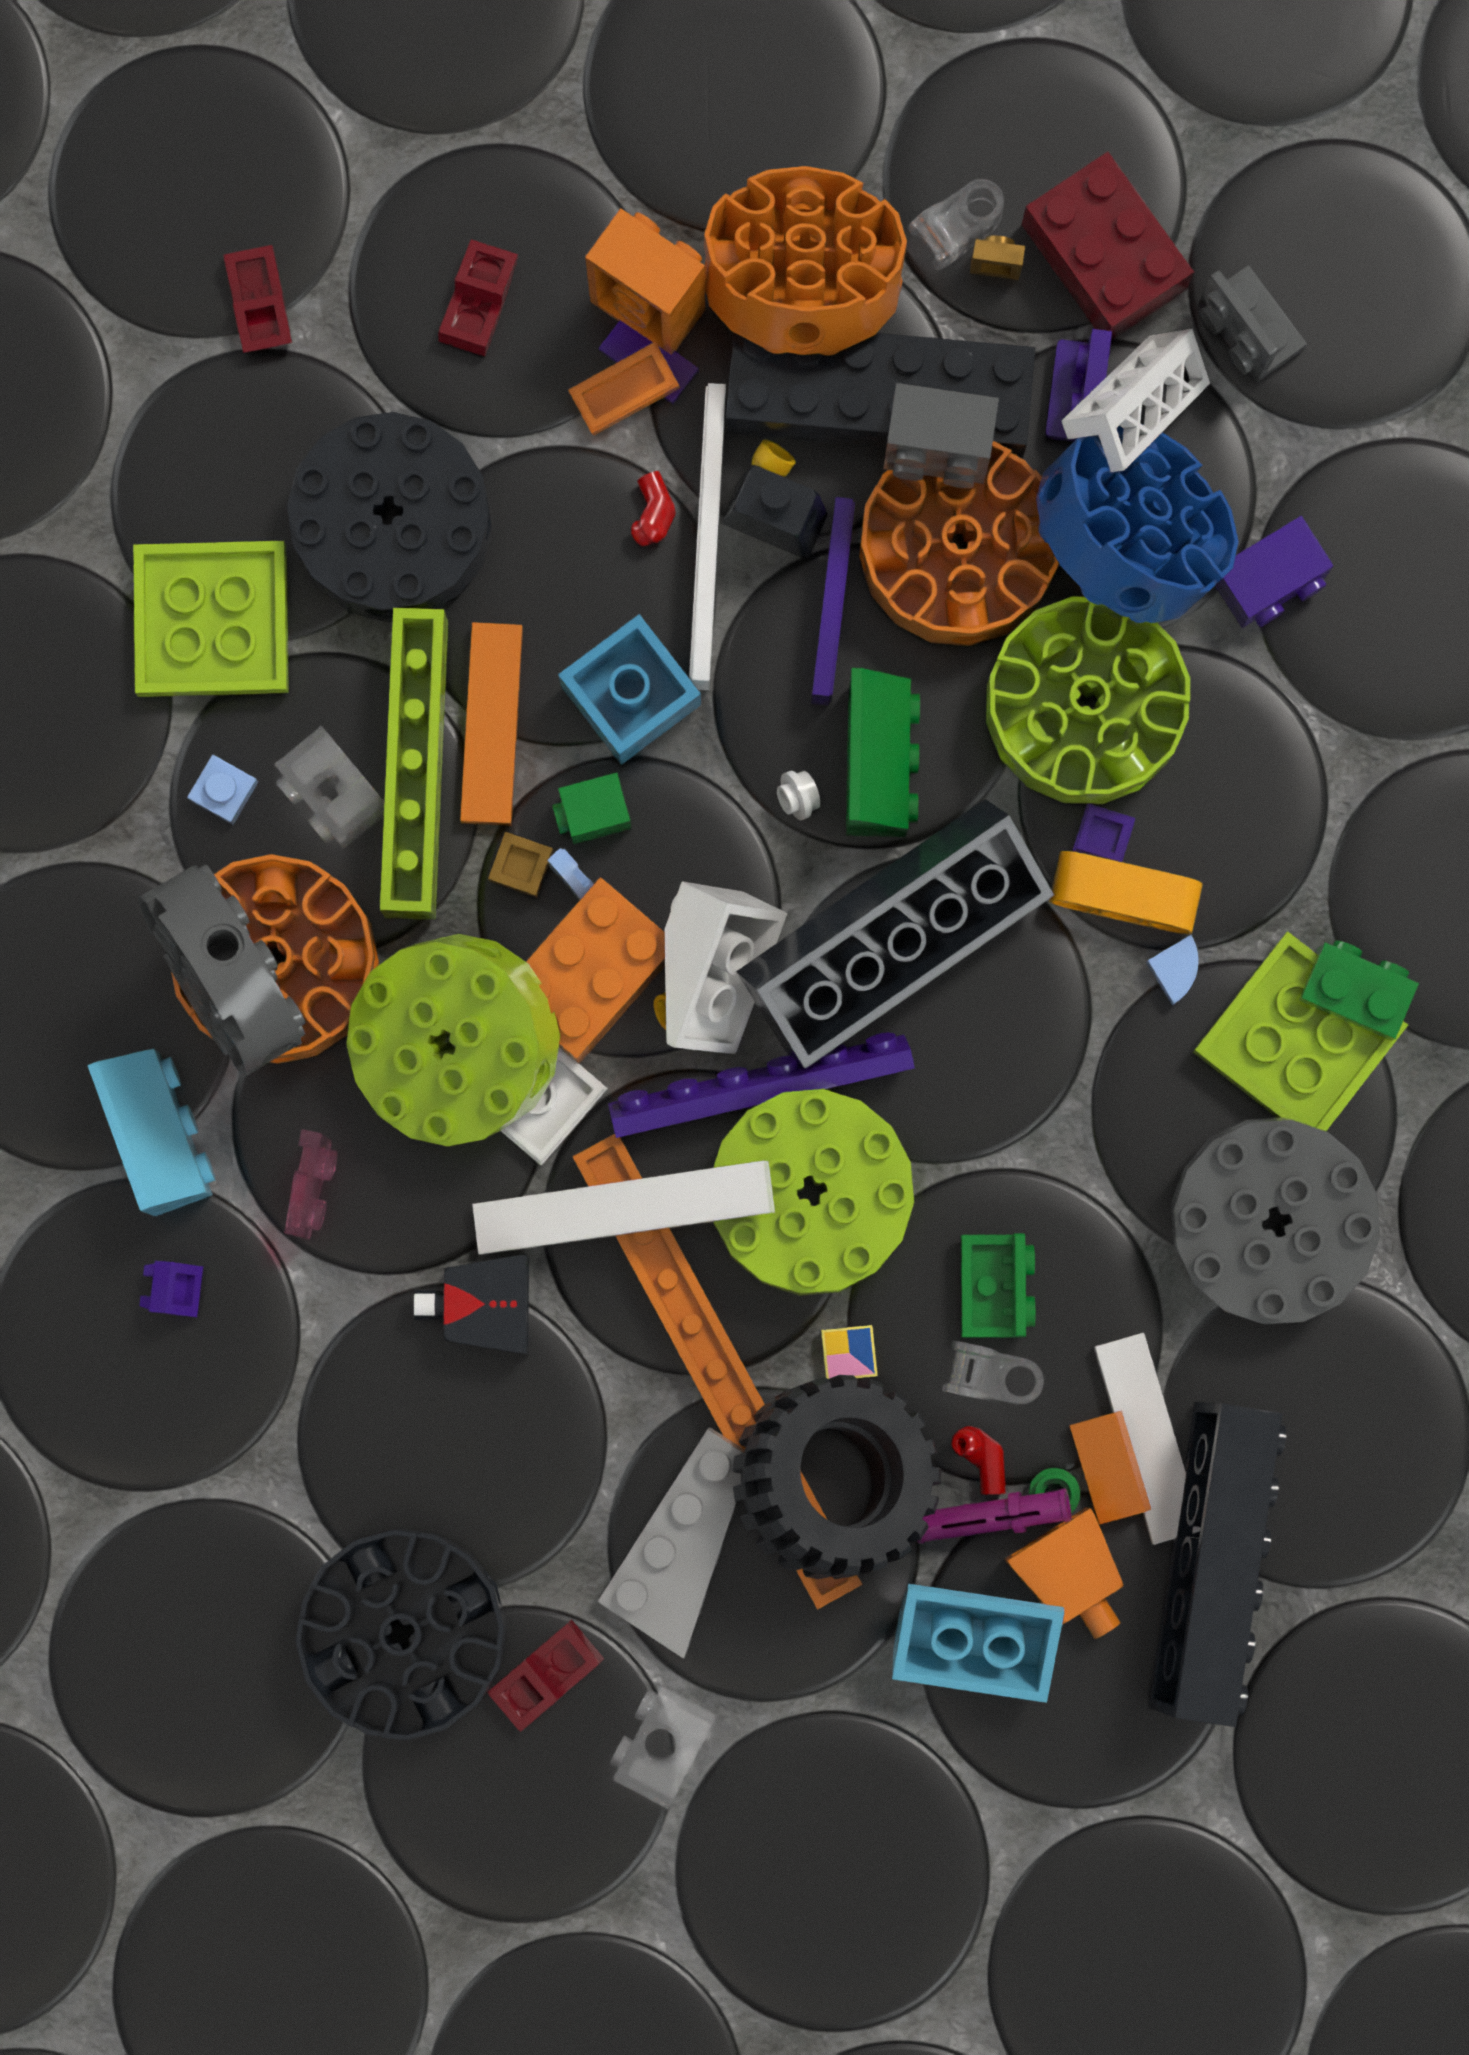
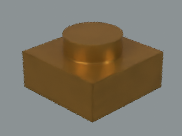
[970,235,1025,280]
[488,832,554,898]

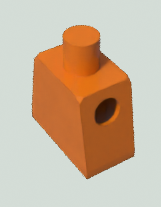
[1004,1507,1124,1639]

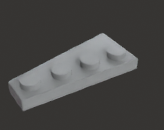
[598,1428,745,1659]

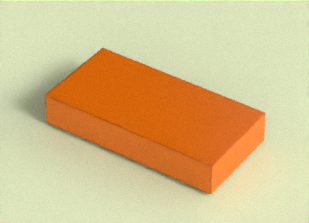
[568,342,680,436]
[1070,1410,1151,1524]

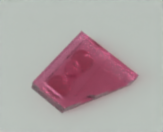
[284,1129,338,1240]

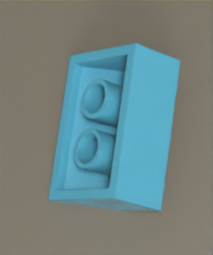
[88,1049,216,1217]
[892,1584,1064,1703]

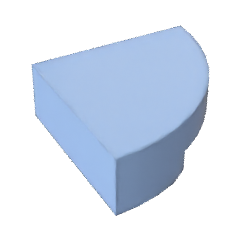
[547,848,594,900]
[1146,935,1198,1005]

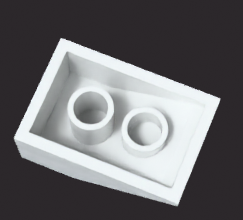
[664,882,787,1054]

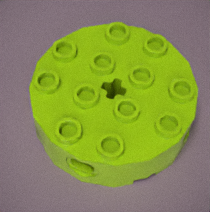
[986,596,1190,804]
[346,934,560,1146]
[713,1089,914,1296]

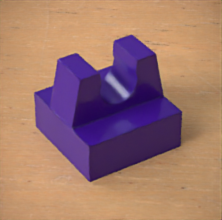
[139,1261,203,1317]

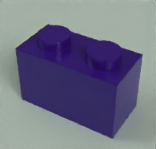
[1215,516,1334,628]

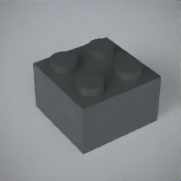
[883,383,999,488]

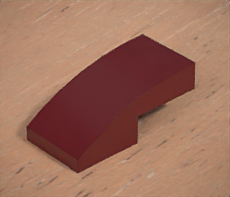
[438,239,518,356]
[223,245,293,353]
[487,1619,605,1732]

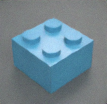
[558,614,701,765]

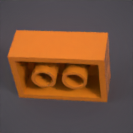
[585,208,705,355]
[526,877,665,1064]

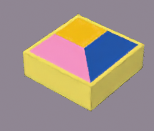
[821,1325,878,1379]

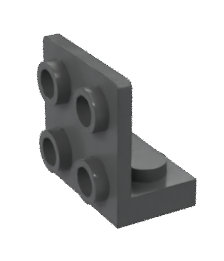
[1198,265,1307,383]

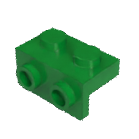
[1299,940,1419,1041]
[960,1233,1036,1338]

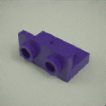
[1045,329,1112,442]

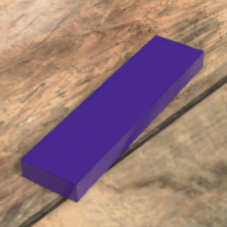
[811,497,855,706]

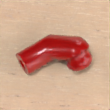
[631,471,676,546]
[951,1426,1006,1495]

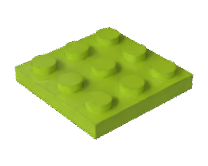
[133,541,289,697]
[1193,931,1408,1131]

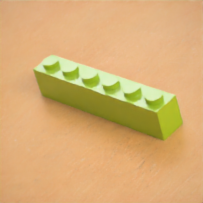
[380,608,448,920]

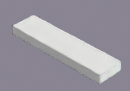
[1093,1333,1201,1545]

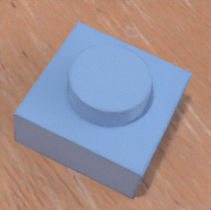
[187,754,258,825]

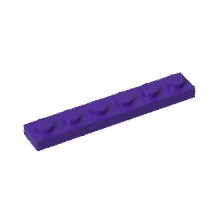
[608,1032,915,1138]

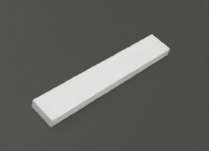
[689,383,726,690]
[472,1161,775,1255]

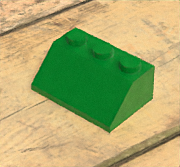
[846,668,920,837]

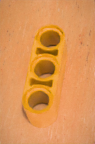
[1049,851,1203,934]

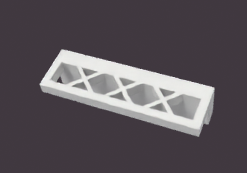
[1062,329,1210,472]

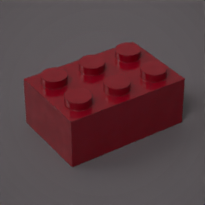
[1021,151,1194,340]

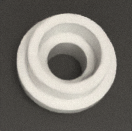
[777,771,820,820]

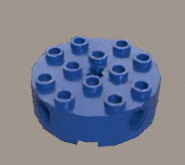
[1036,424,1239,623]

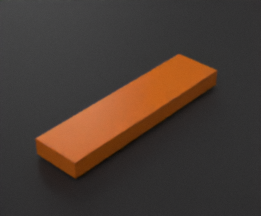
[460,622,523,826]

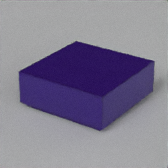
[1072,803,1136,862]

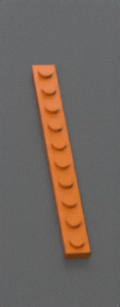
[573,1134,863,1610]

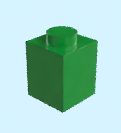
[552,773,632,845]

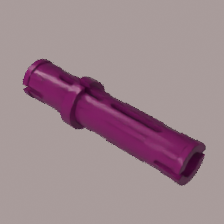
[918,1488,1072,1544]

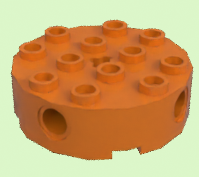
[704,166,907,355]
[859,441,1059,646]
[171,854,379,1064]

